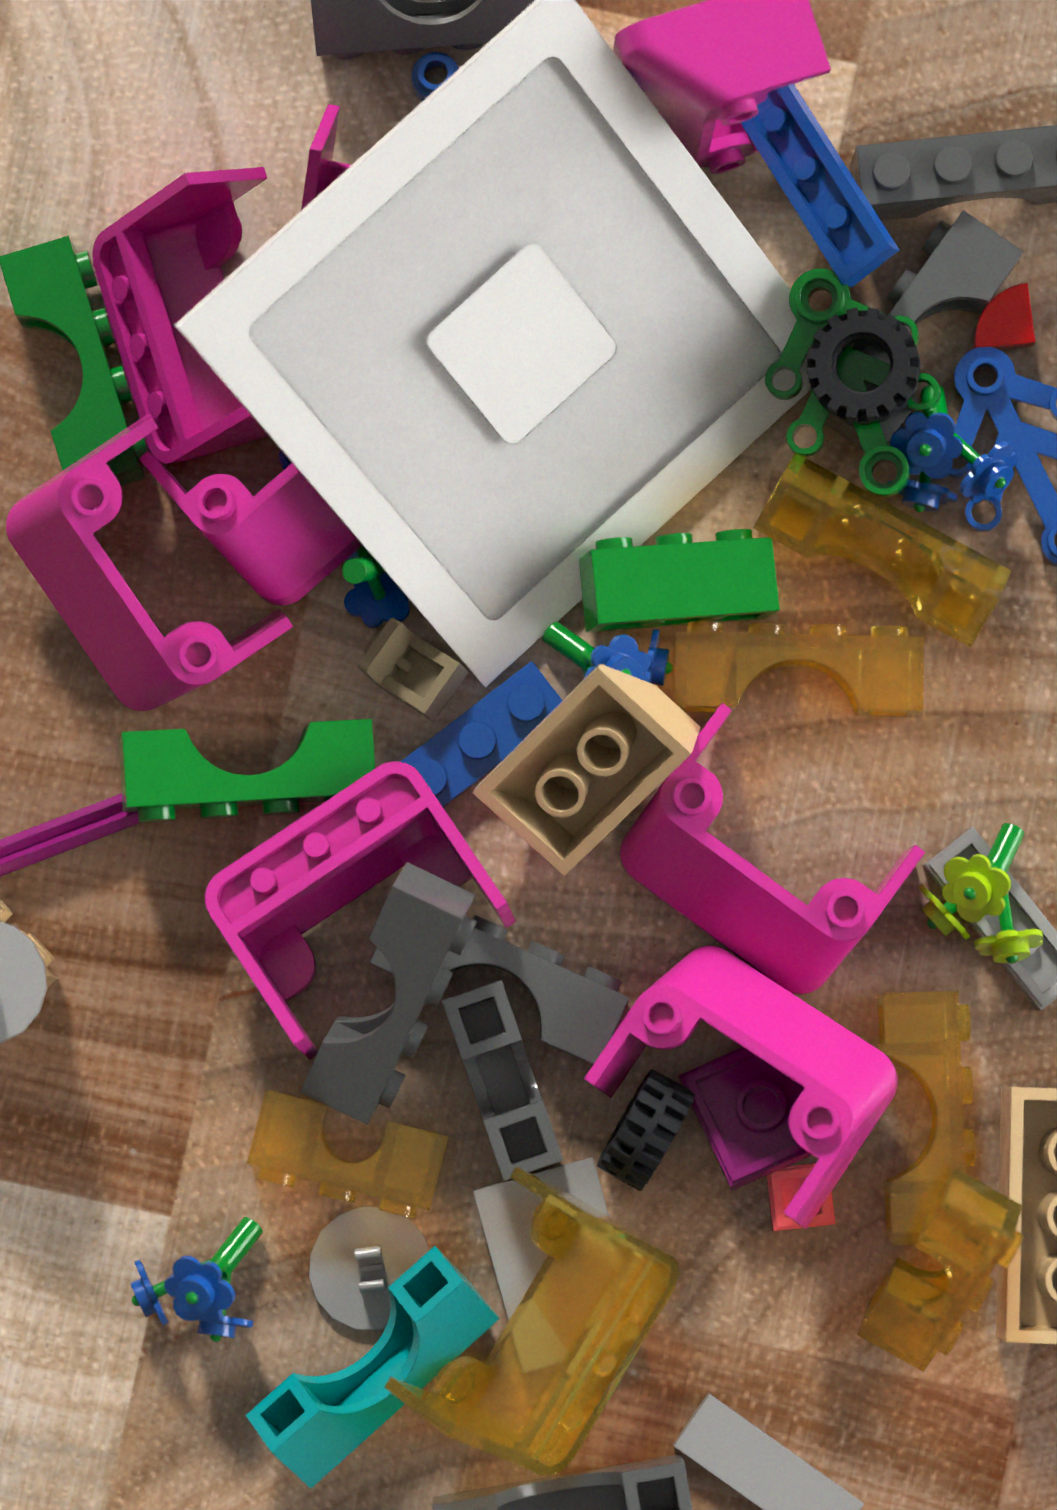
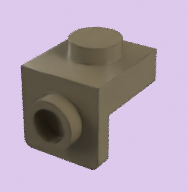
[358,618,469,722]

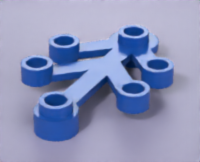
[948,347,1057,566]

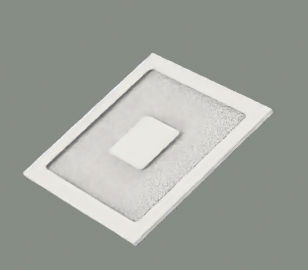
[175,0,812,688]

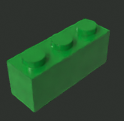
[579,529,780,633]

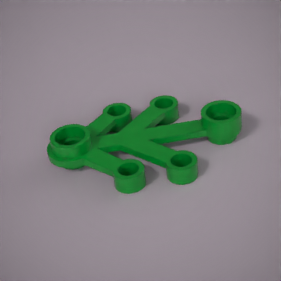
[765,268,941,497]

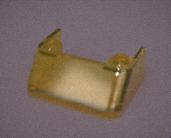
[384,1166,679,1476]

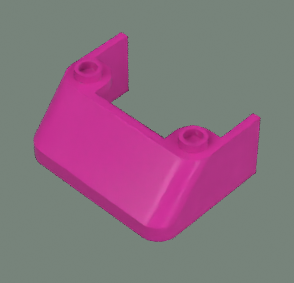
[613,0,831,174]
[92,167,269,464]
[6,413,293,711]
[139,451,362,606]
[619,703,925,995]
[205,762,516,1060]
[584,946,898,1229]

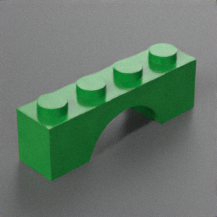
[0,235,149,486]
[119,719,375,823]

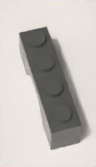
[311,0,535,59]
[850,125,1057,221]
[825,210,1023,450]
[300,862,477,1125]
[370,915,629,1064]
[432,1454,693,1510]

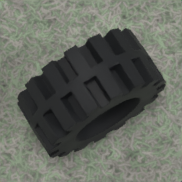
[807,308,920,425]
[597,1069,695,1191]

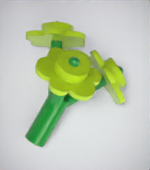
[917,823,1043,964]

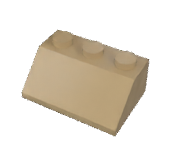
[473,664,701,876]

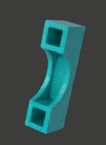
[246,1246,500,1488]

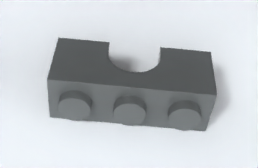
[442,980,563,1181]

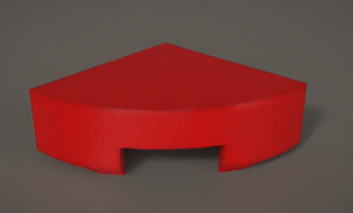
[972,283,1036,350]

